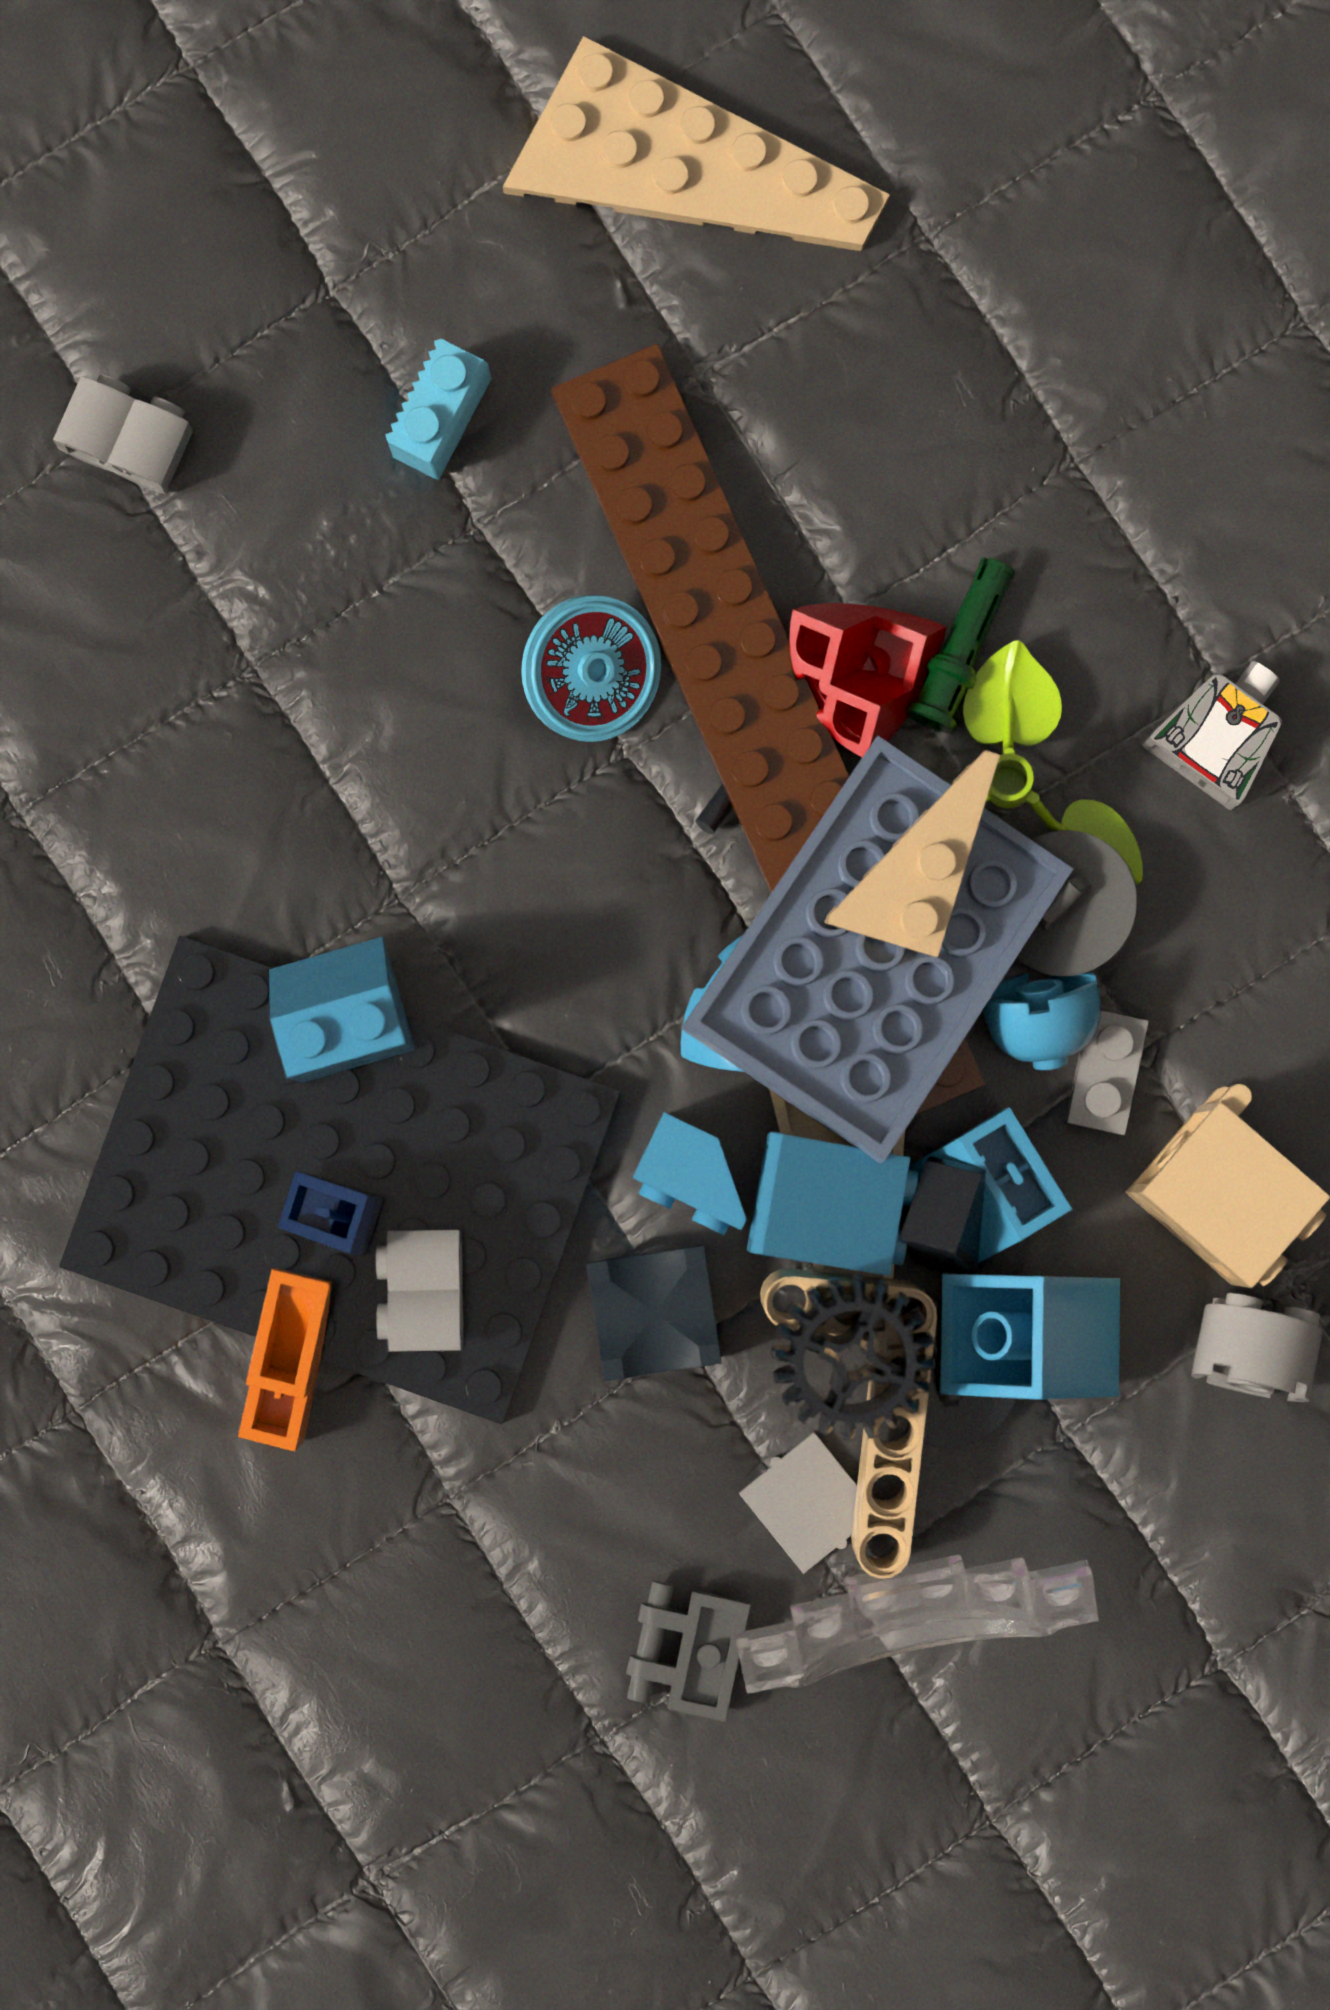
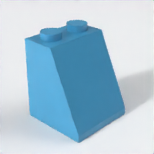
[269,936,416,1083]
[747,1132,918,1276]
[940,1274,1120,1400]

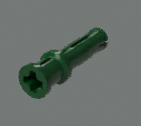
[906,557,1015,734]

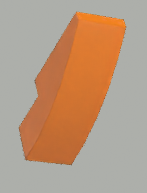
[238,1268,332,1451]

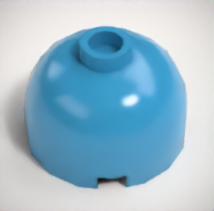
[983,972,1101,1070]

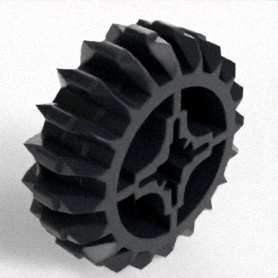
[771,1275,936,1441]

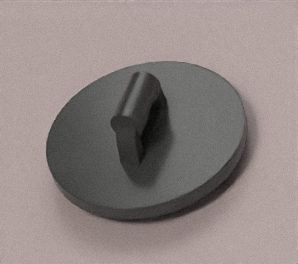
[1016,830,1139,977]

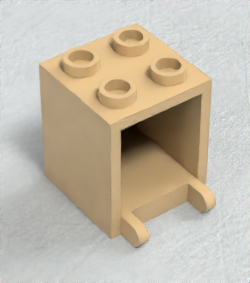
[1125,1084,1330,1288]

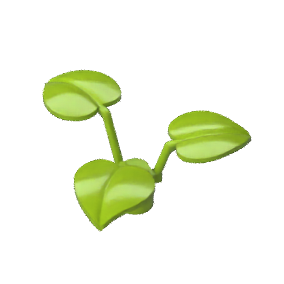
[963,640,1143,886]

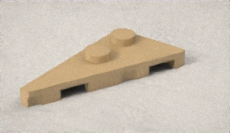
[825,751,1000,957]

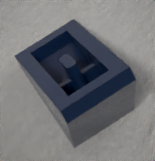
[278,1171,384,1256]

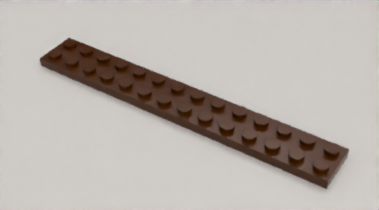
[551,343,986,1116]

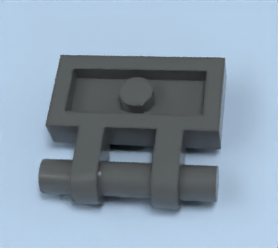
[626,1581,750,1722]

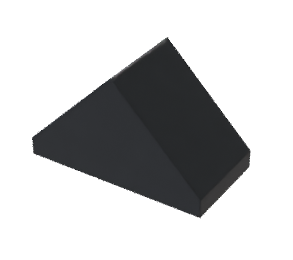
[900,1155,986,1275]

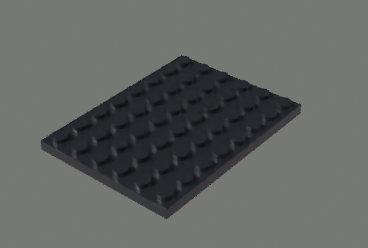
[59,935,620,1425]

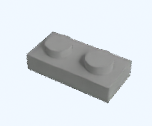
[1065,1011,1148,1136]

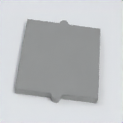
[738,1431,857,1574]

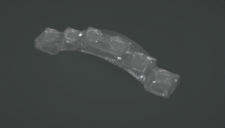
[735,1554,1099,1694]

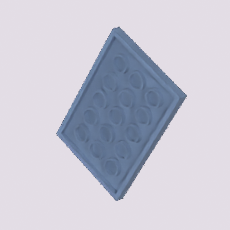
[681,736,1073,1164]

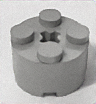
[1191,1293,1323,1402]

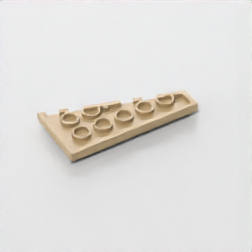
[503,36,890,251]

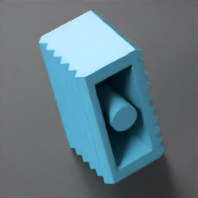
[385,339,492,480]

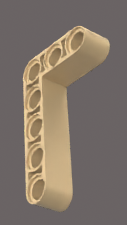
[760,1268,937,1579]

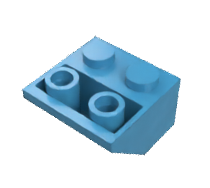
[908,1107,1072,1263]
[632,1113,746,1235]

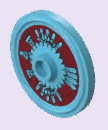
[521,595,661,742]

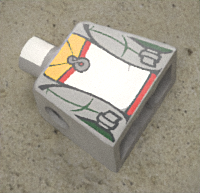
[1141,661,1282,810]

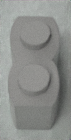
[53,374,193,494]
[376,1230,463,1351]

